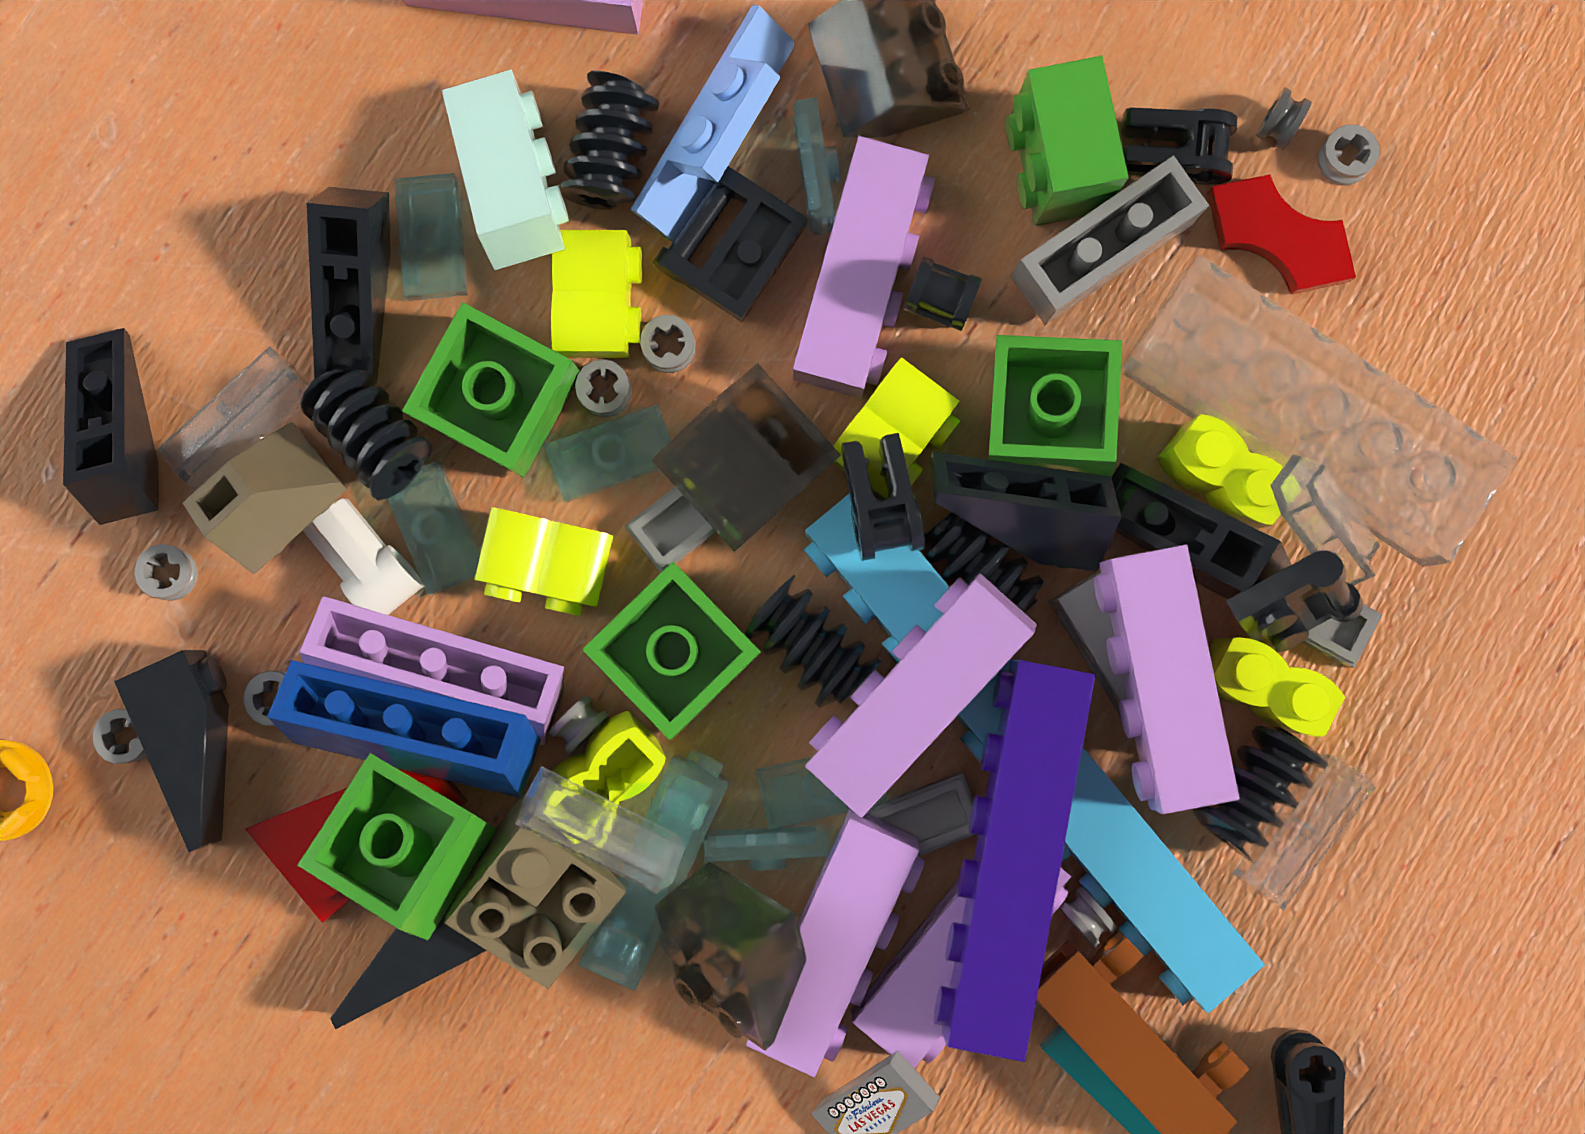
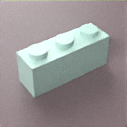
[442,69,569,270]

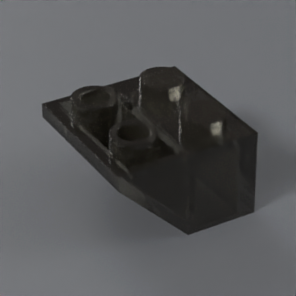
[808,0,970,138]
[652,363,841,552]
[654,861,807,1051]

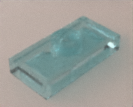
[793,97,840,235]
[394,173,468,301]
[544,404,679,503]
[387,461,480,596]
[756,755,888,830]
[704,825,830,870]

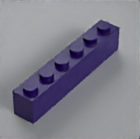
[934,660,1096,1062]

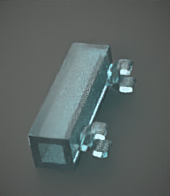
[578,749,731,991]

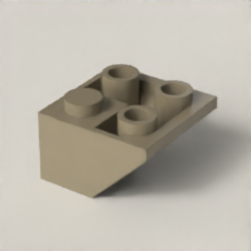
[182,422,347,575]
[445,797,626,989]

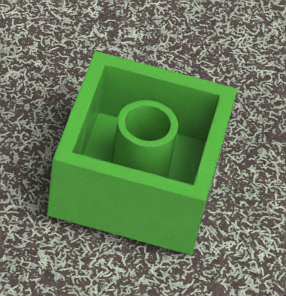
[1005,55,1129,226]
[402,302,580,478]
[989,335,1122,476]
[582,562,762,740]
[298,753,497,940]

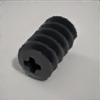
[559,70,659,210]
[300,369,432,501]
[924,512,1044,613]
[745,575,882,708]
[1193,725,1329,863]

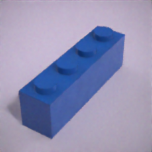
[267,660,541,798]

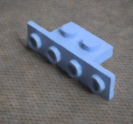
[630,5,795,241]

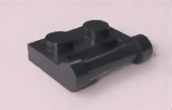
[652,166,808,322]
[1226,550,1363,652]

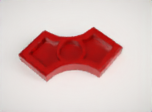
[1207,174,1356,295]

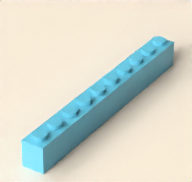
[803,494,1265,1014]

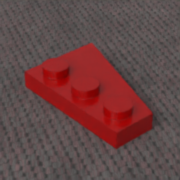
[245,768,468,923]

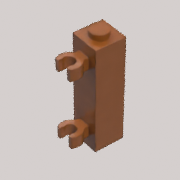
[1036,931,1249,1134]

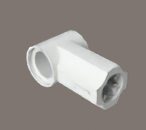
[303,498,424,615]

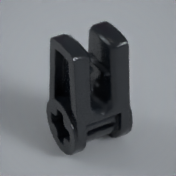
[1121,107,1238,185]
[903,256,982,331]
[841,432,925,561]
[1271,1029,1346,1134]

